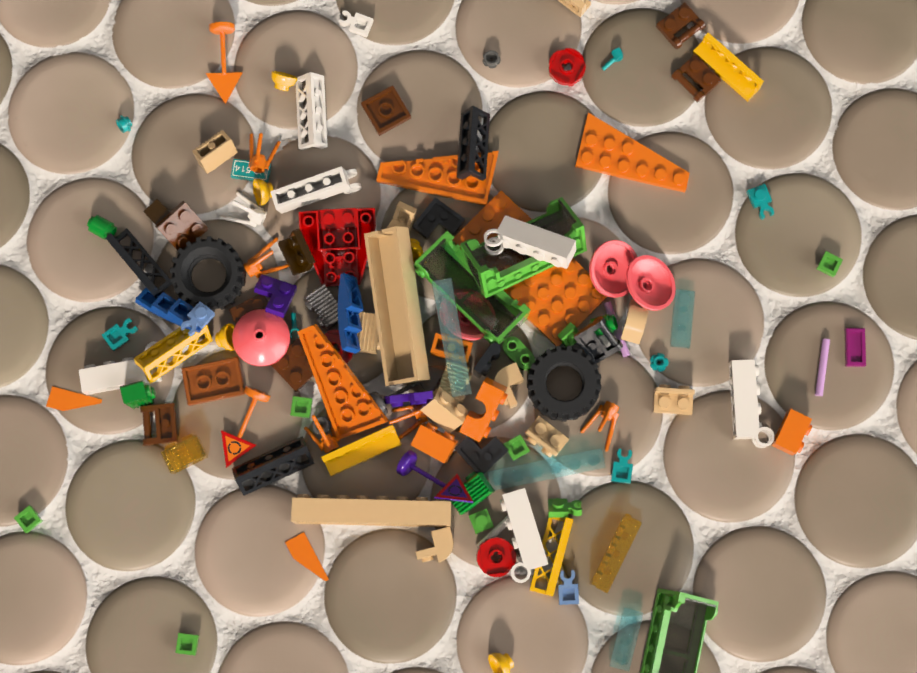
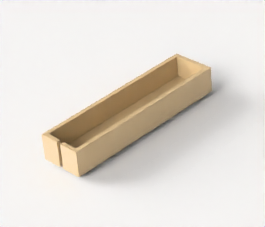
[364,226,430,386]
[291,494,452,528]

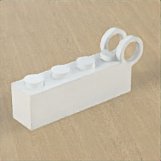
[270,166,362,214]
[484,215,576,269]
[79,341,162,395]
[728,360,775,448]
[500,488,548,583]

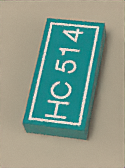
[230,159,271,183]

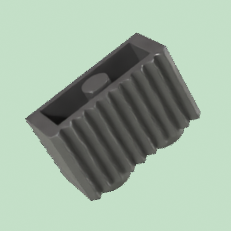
[305,283,338,330]

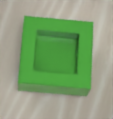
[816,251,843,277]
[557,322,578,347]
[290,396,313,418]
[504,434,530,461]
[14,505,43,533]
[469,509,494,534]
[175,633,199,656]

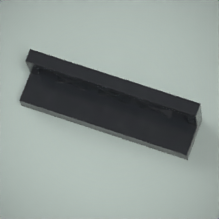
[456,106,490,181]
[105,228,172,298]
[232,436,315,496]

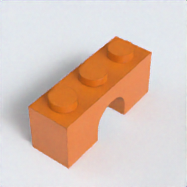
[459,377,508,442]

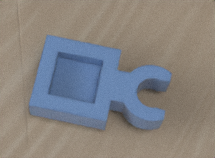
[181,302,215,337]
[558,570,579,605]

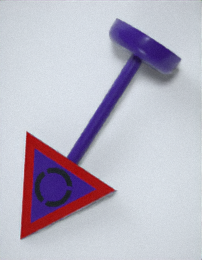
[396,450,473,503]

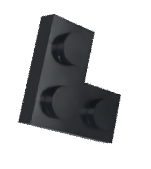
[412,197,465,239]
[454,436,509,474]

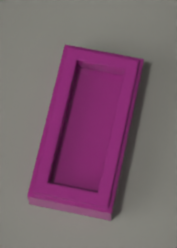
[844,328,866,367]

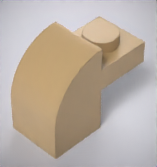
[387,201,417,235]
[621,299,649,344]
[494,362,524,409]
[416,527,454,563]

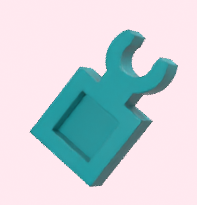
[746,184,774,220]
[102,318,138,351]
[611,448,633,484]

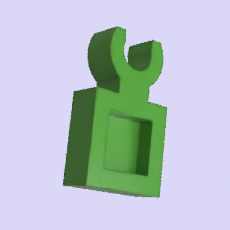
[548,498,582,518]

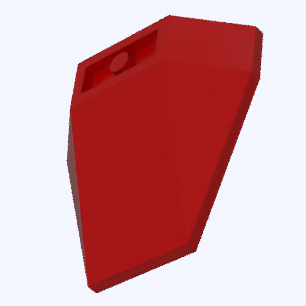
[299,207,376,287]

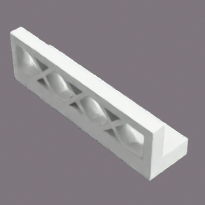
[295,72,328,150]

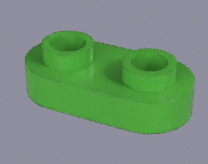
[503,337,535,370]

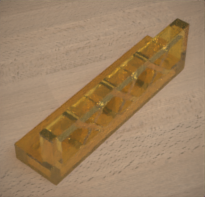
[589,513,642,593]

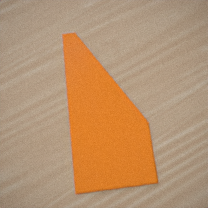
[46,386,102,411]
[285,532,329,581]

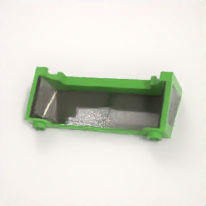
[460,197,587,298]
[414,231,531,344]
[640,588,719,673]

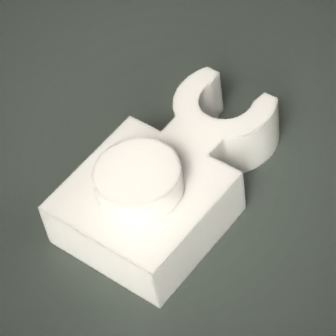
[338,11,374,38]

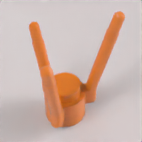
[248,133,281,173]
[243,237,289,278]
[580,401,619,452]
[389,404,428,440]
[304,410,340,454]

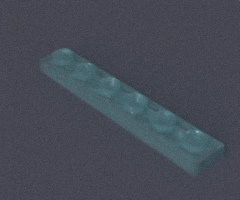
[432,278,472,397]
[487,448,606,491]

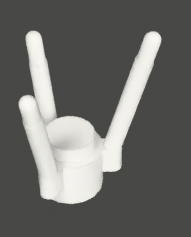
[219,192,267,227]

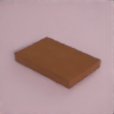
[181,357,246,406]

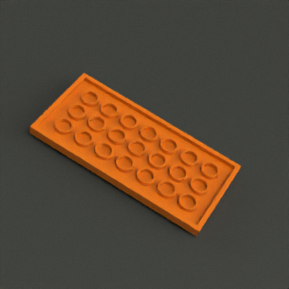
[452,191,607,346]

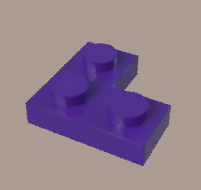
[254,274,297,318]
[384,391,433,407]

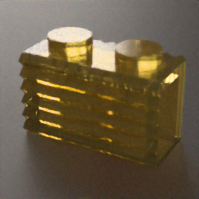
[161,434,208,475]

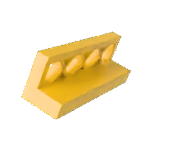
[693,33,764,102]
[133,325,213,384]
[321,425,402,476]
[530,517,573,596]

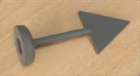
[370,366,446,415]

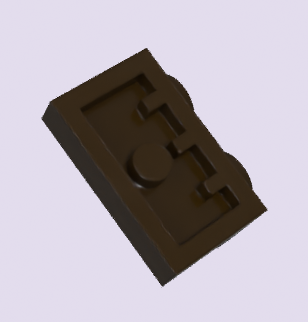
[278,229,315,276]

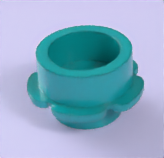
[116,115,133,133]
[650,353,669,372]

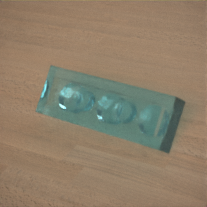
[670,289,695,349]
[609,608,643,671]

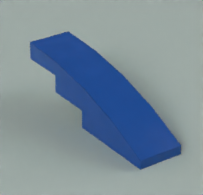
[338,273,364,354]
[135,288,202,333]

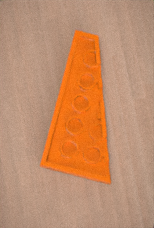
[575,113,690,193]
[376,151,499,206]
[297,324,389,440]

